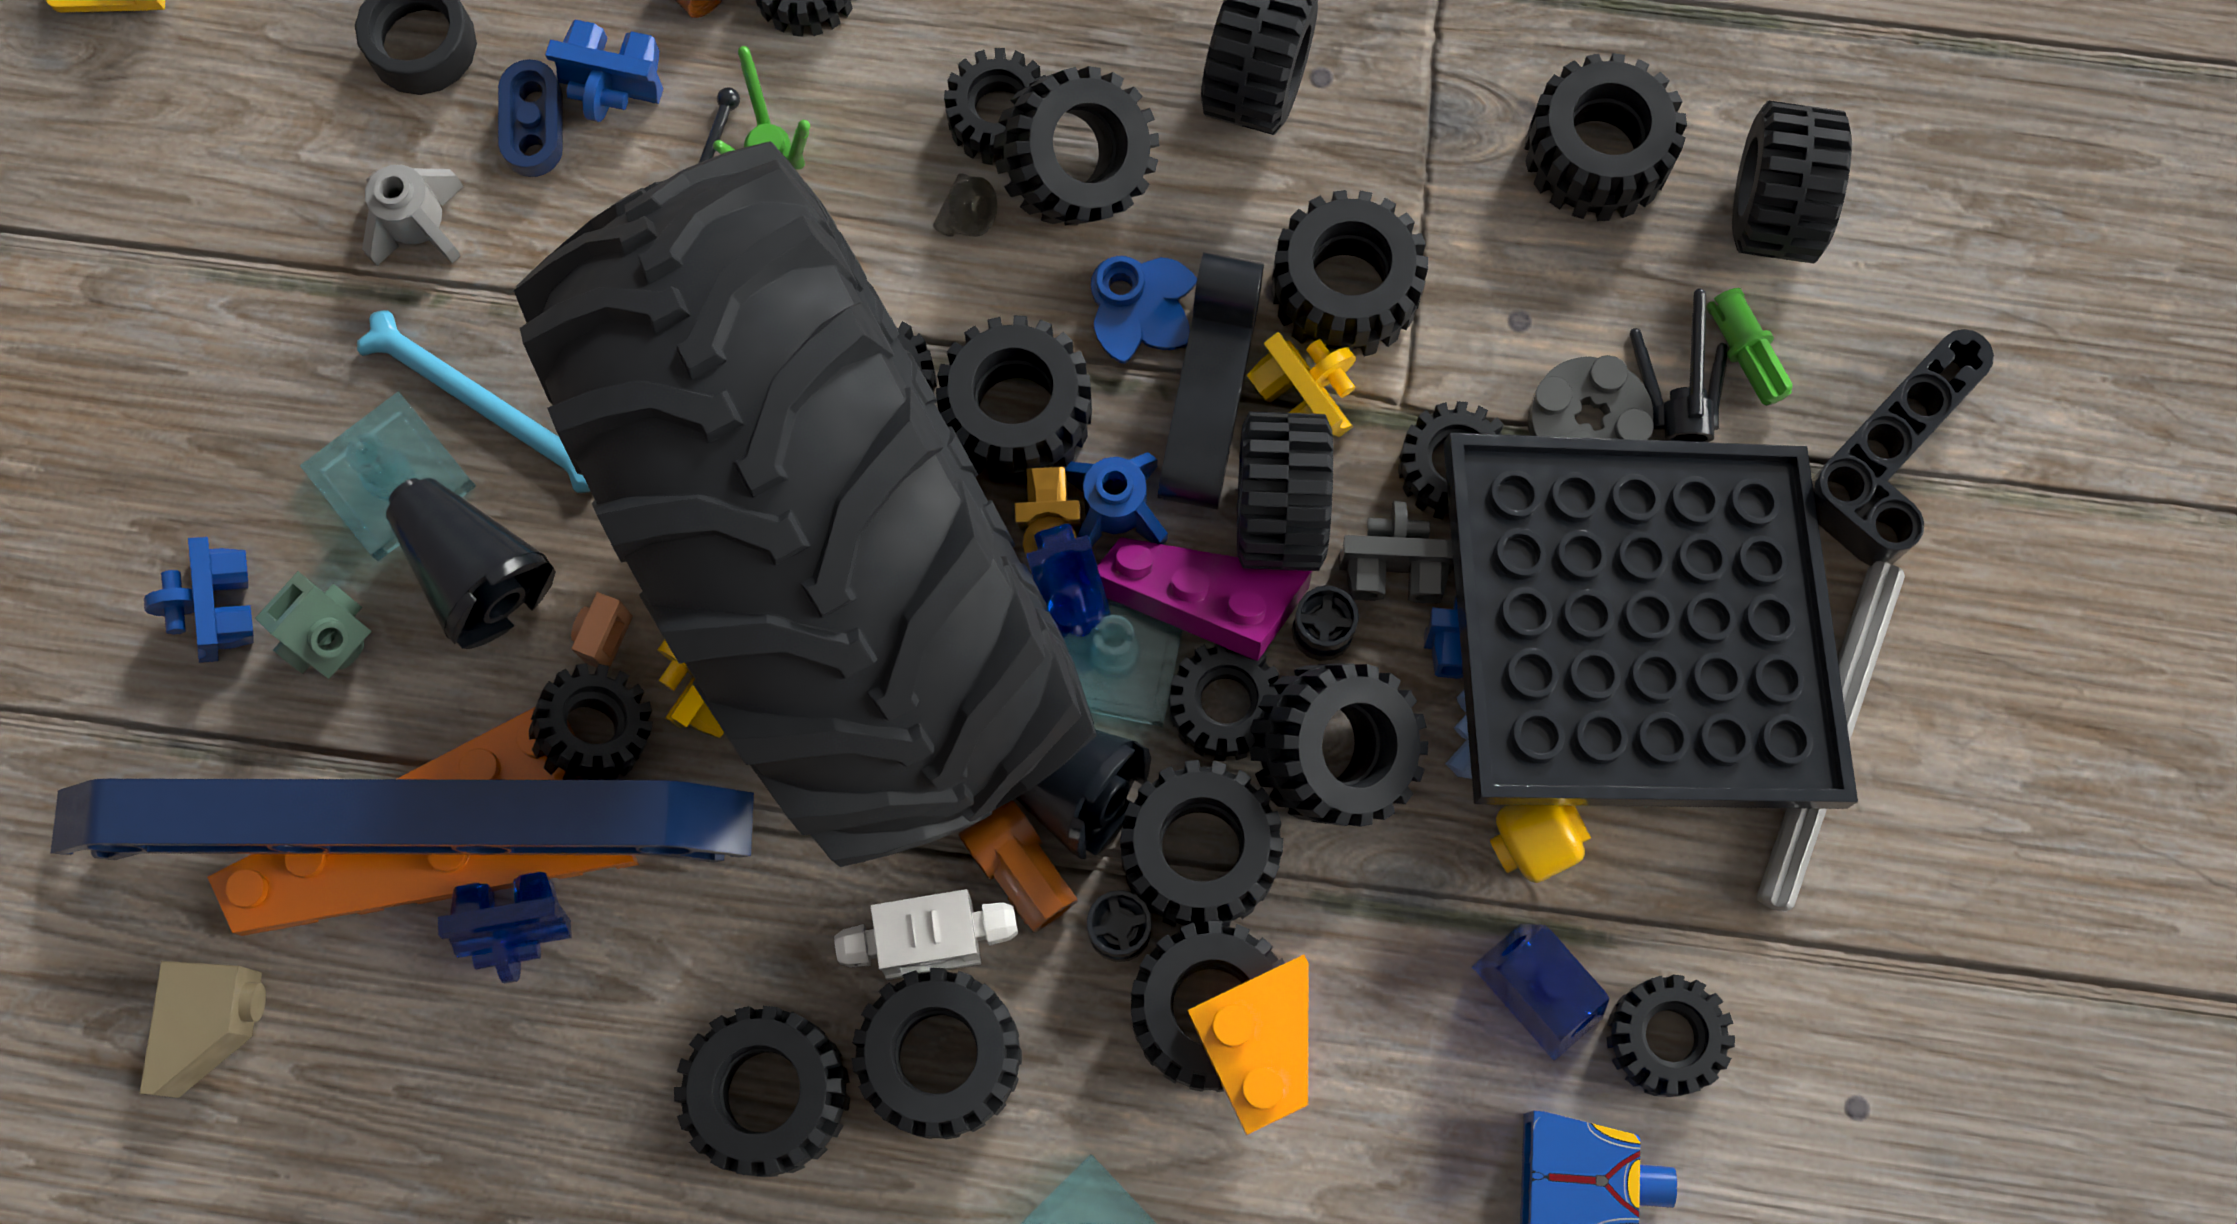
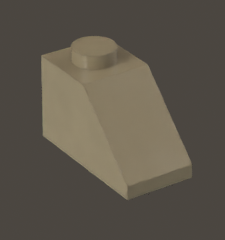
[139,961,266,1098]

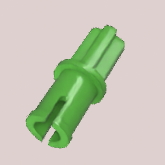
[1706,288,1792,406]

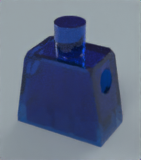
[1471,924,1610,1061]

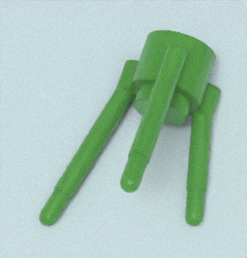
[713,46,810,170]

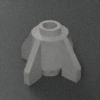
[362,165,464,266]

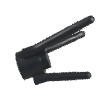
[1630,288,1729,442]

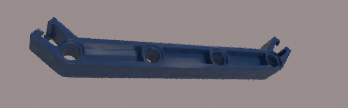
[50,778,754,863]

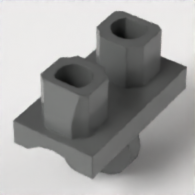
[1339,501,1454,604]

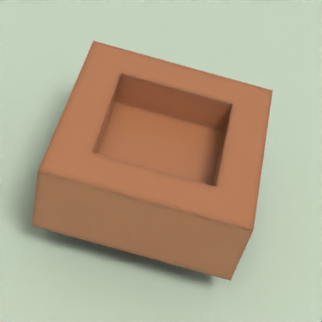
[571,592,633,671]

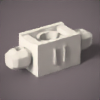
[834,889,1018,980]

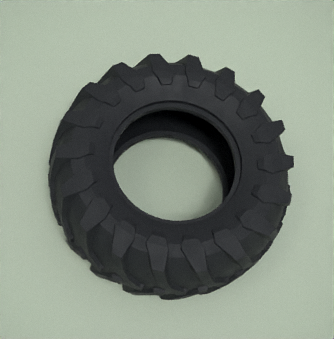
[514,141,1097,867]

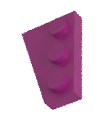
[1090,537,1312,661]

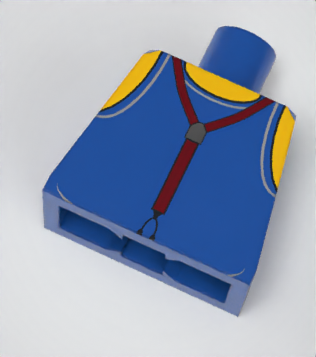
[1520,1111,1677,1224]

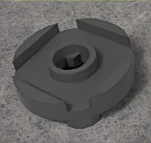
[1528,355,1654,440]

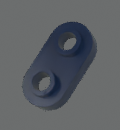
[498,59,563,177]

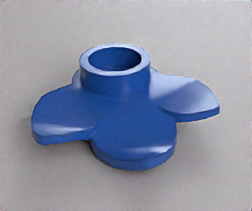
[1091,256,1197,364]

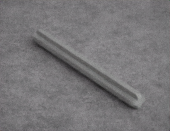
[1757,561,1905,912]

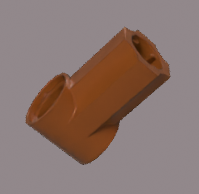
[958,800,1078,933]

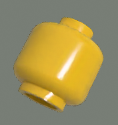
[1490,805,1591,883]

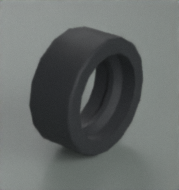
[355,0,477,95]

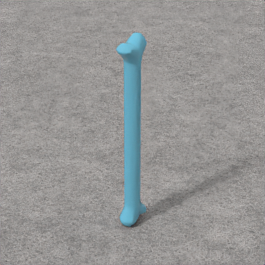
[357,310,591,493]

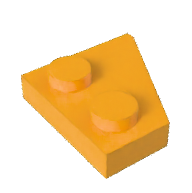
[1187,954,1309,1136]

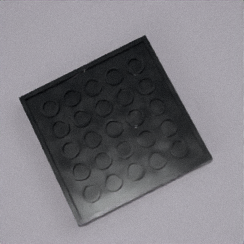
[1443,433,1858,809]

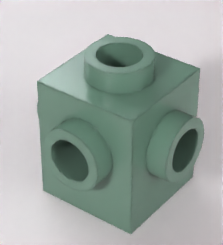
[255,571,372,679]

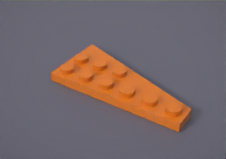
[207,707,639,936]

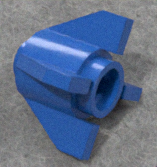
[1065,452,1168,558]

